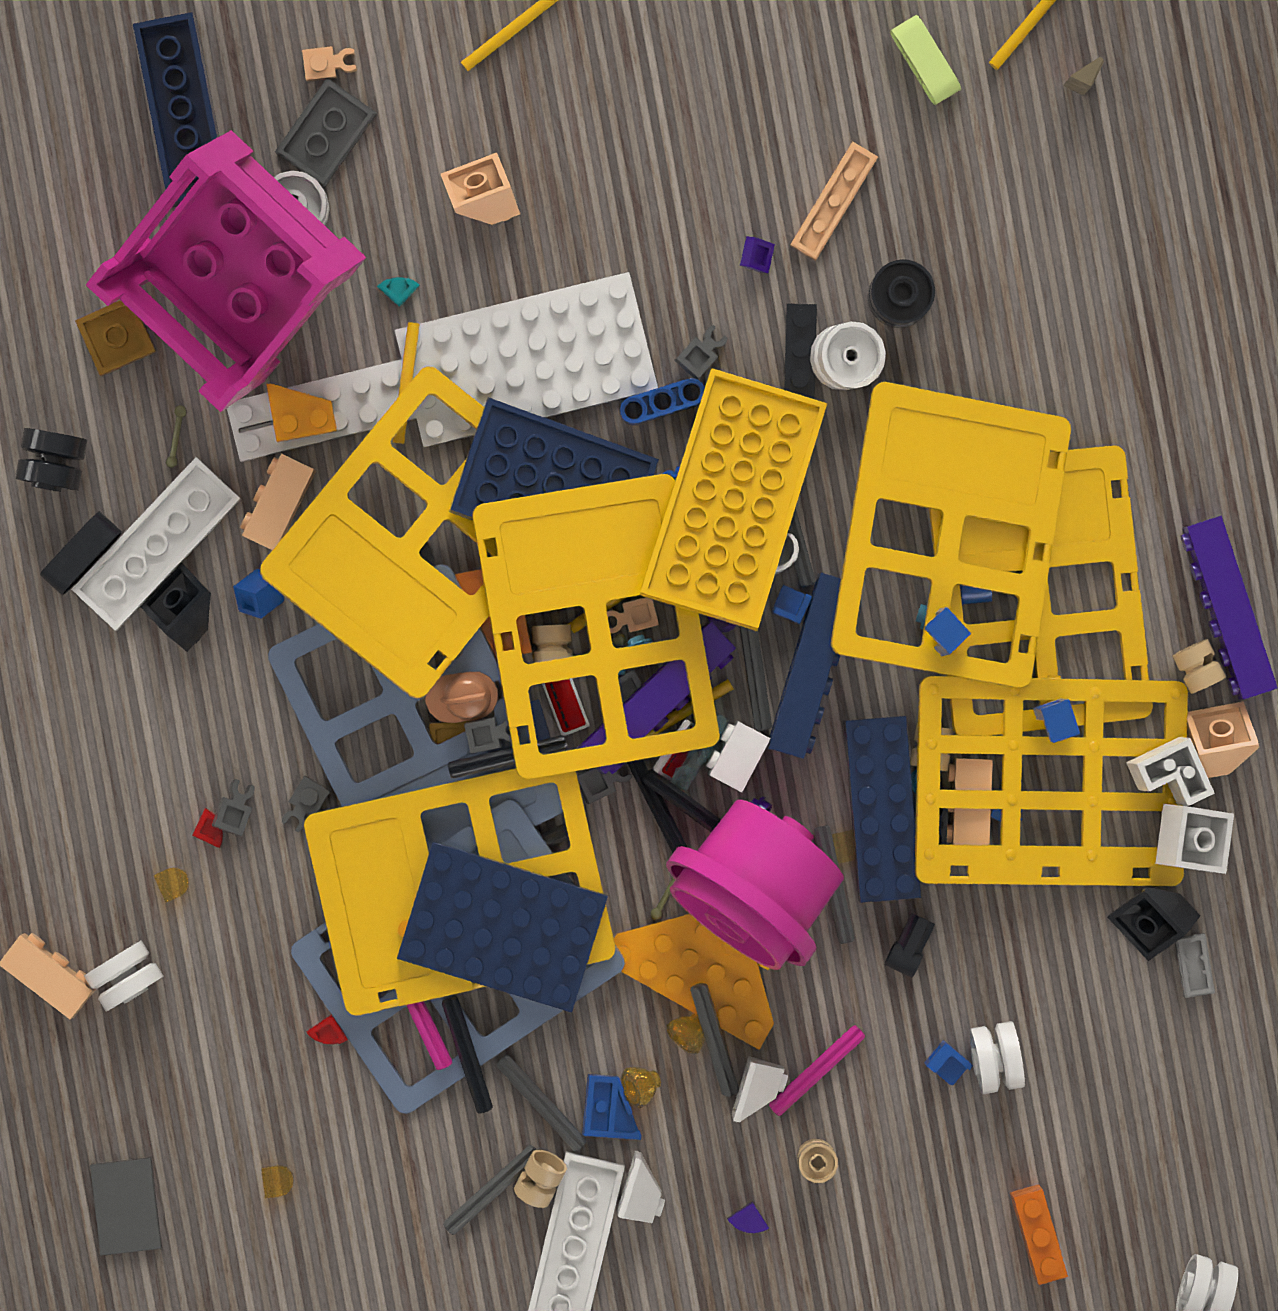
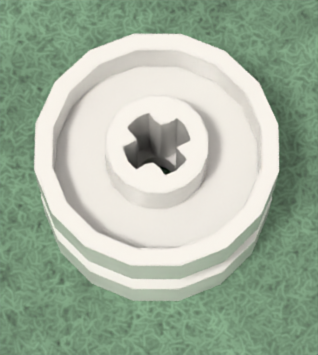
[274,170,330,225]
[810,321,886,391]
[84,940,163,1012]
[970,1021,1025,1094]
[1176,1254,1238,1311]

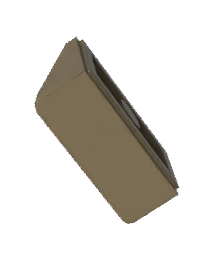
[1063,57,1104,95]

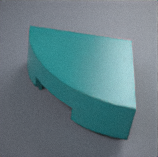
[377,277,420,308]

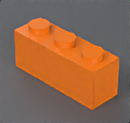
[1010,1184,1068,1285]

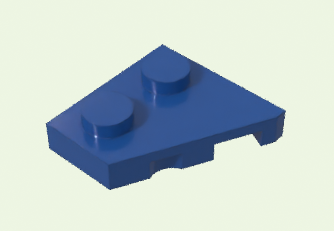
[582,1074,642,1140]

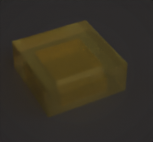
[832,830,855,864]

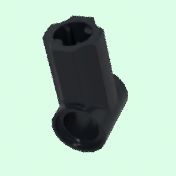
[884,913,935,978]

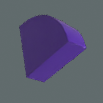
[727,1201,769,1233]

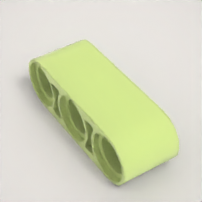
[890,15,961,105]

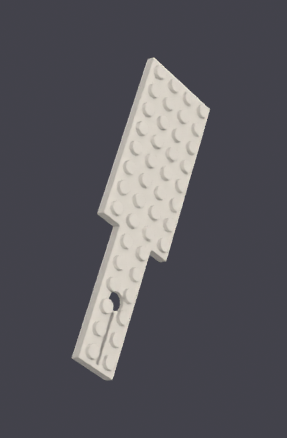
[227,272,658,462]

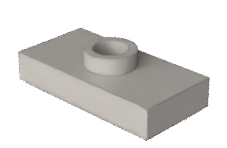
[1175,933,1215,998]

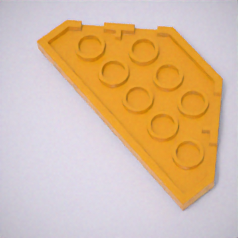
[614,913,774,1050]

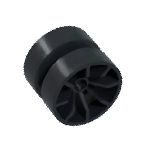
[868,259,935,328]
[15,428,88,492]

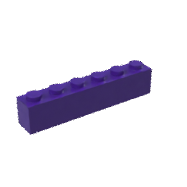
[1181,515,1278,700]
[577,622,736,774]

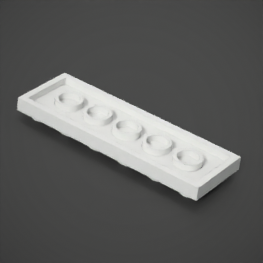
[71,457,241,631]
[528,1151,625,1311]

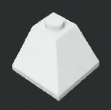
[731,1056,788,1122]
[617,1151,665,1223]

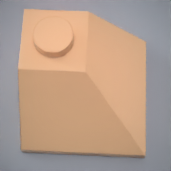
[441,153,520,225]
[1187,701,1259,778]

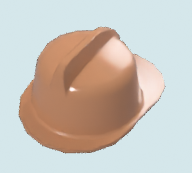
[425,672,498,723]

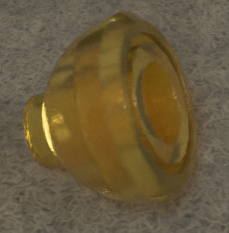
[666,1013,705,1054]
[621,1067,661,1108]

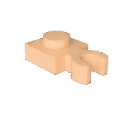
[302,46,357,82]
[607,597,659,633]

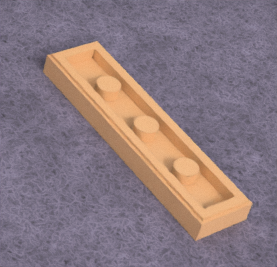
[790,141,878,261]

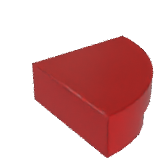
[192,808,223,848]
[306,1014,348,1045]

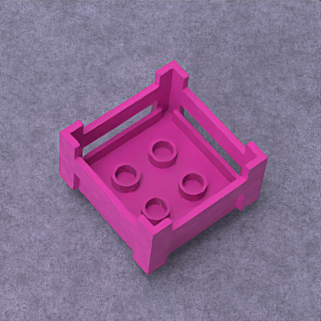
[86,130,367,412]

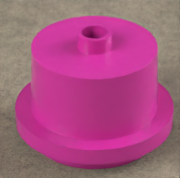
[666,800,844,970]

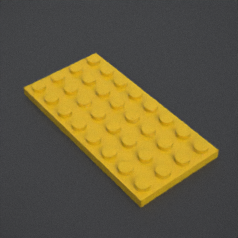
[640,368,827,631]

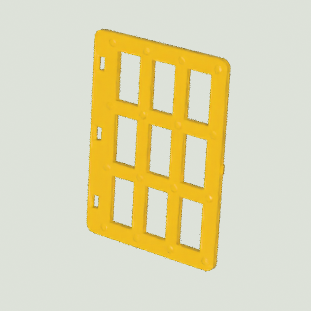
[915,675,1188,886]

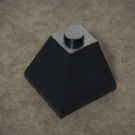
[140,563,211,652]
[1107,887,1200,961]

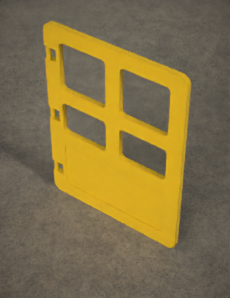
[260,366,497,698]
[831,382,1071,688]
[929,445,1153,736]
[472,474,720,779]
[304,768,616,1016]

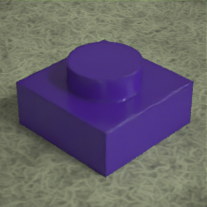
[740,236,775,274]

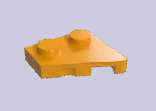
[266,383,337,442]

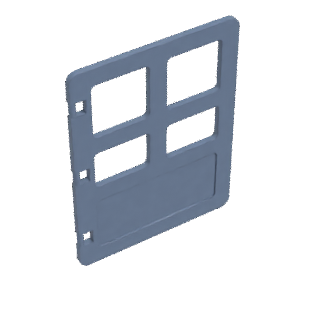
[268,565,563,851]
[291,800,625,1114]

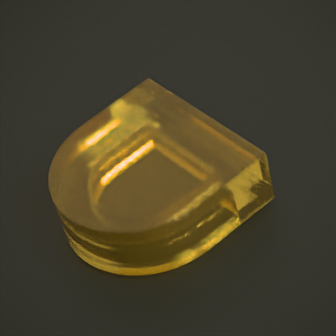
[153,867,189,903]
[261,1165,294,1198]

